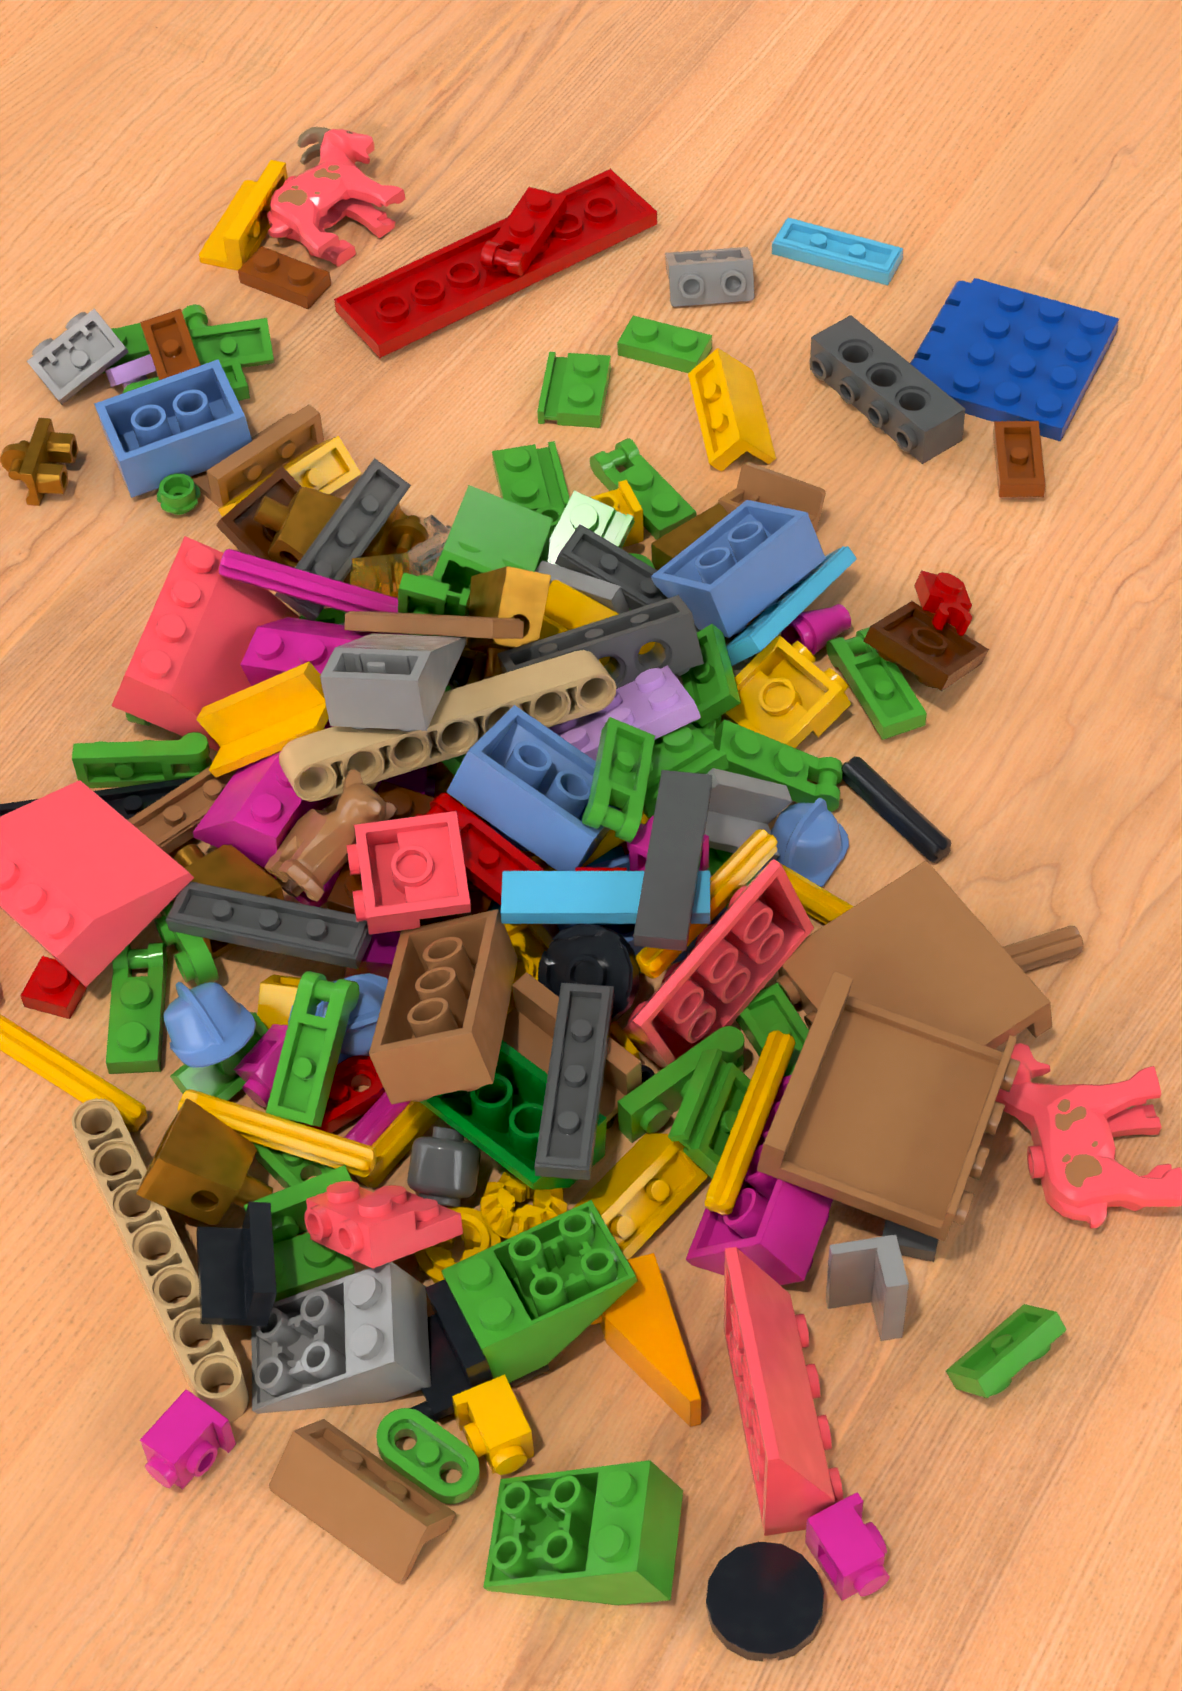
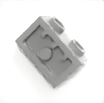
[665,247,754,307]
[27,309,128,405]

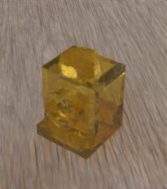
[350,553,411,598]

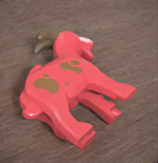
[267,127,406,267]
[995,1043,1182,1228]

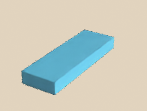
[772,218,903,285]

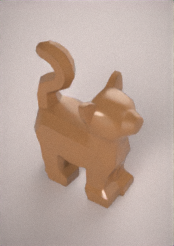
[264,769,397,901]

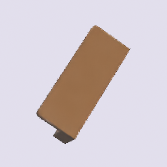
[191,404,324,508]
[502,972,642,1122]
[269,1419,456,1583]

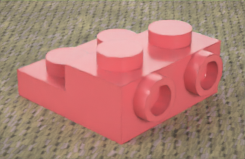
[346,811,471,935]
[304,1181,463,1268]

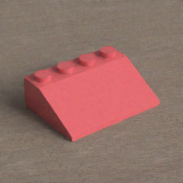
[112,536,299,751]
[0,780,194,987]
[623,859,814,1069]
[724,1247,843,1536]

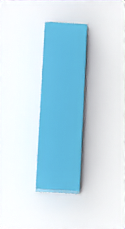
[726,546,857,666]
[501,871,710,924]

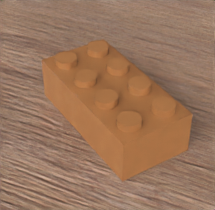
[369,909,518,1105]

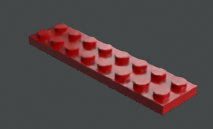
[334,169,657,358]

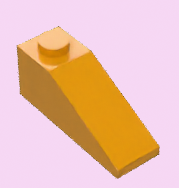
[591,1253,701,1427]

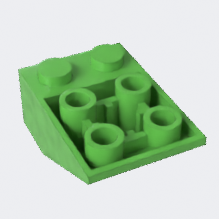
[432,485,553,594]
[441,1200,637,1383]
[483,1460,683,1605]

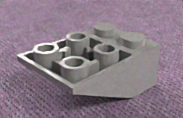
[320,633,466,732]
[251,1262,431,1414]

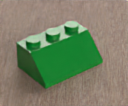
[420,1040,607,1190]

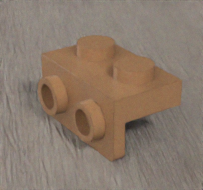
[718,462,826,532]

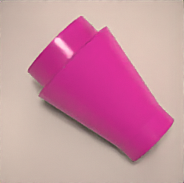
[781,604,851,655]

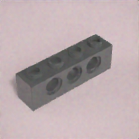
[809,315,965,464]
[497,595,704,689]

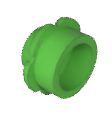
[157,473,201,514]

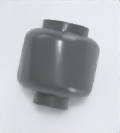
[407,1126,481,1207]

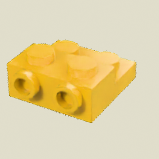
[723,634,851,748]

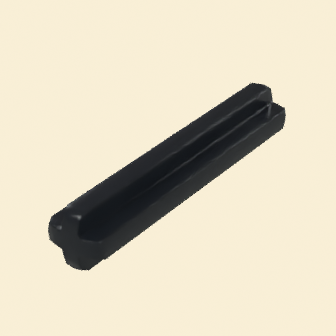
[842,756,952,863]

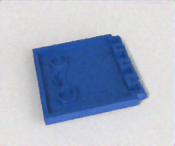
[910,278,1119,441]

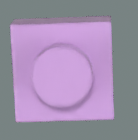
[105,354,156,389]

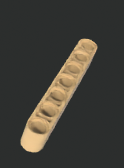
[279,650,617,802]
[72,1098,249,1422]

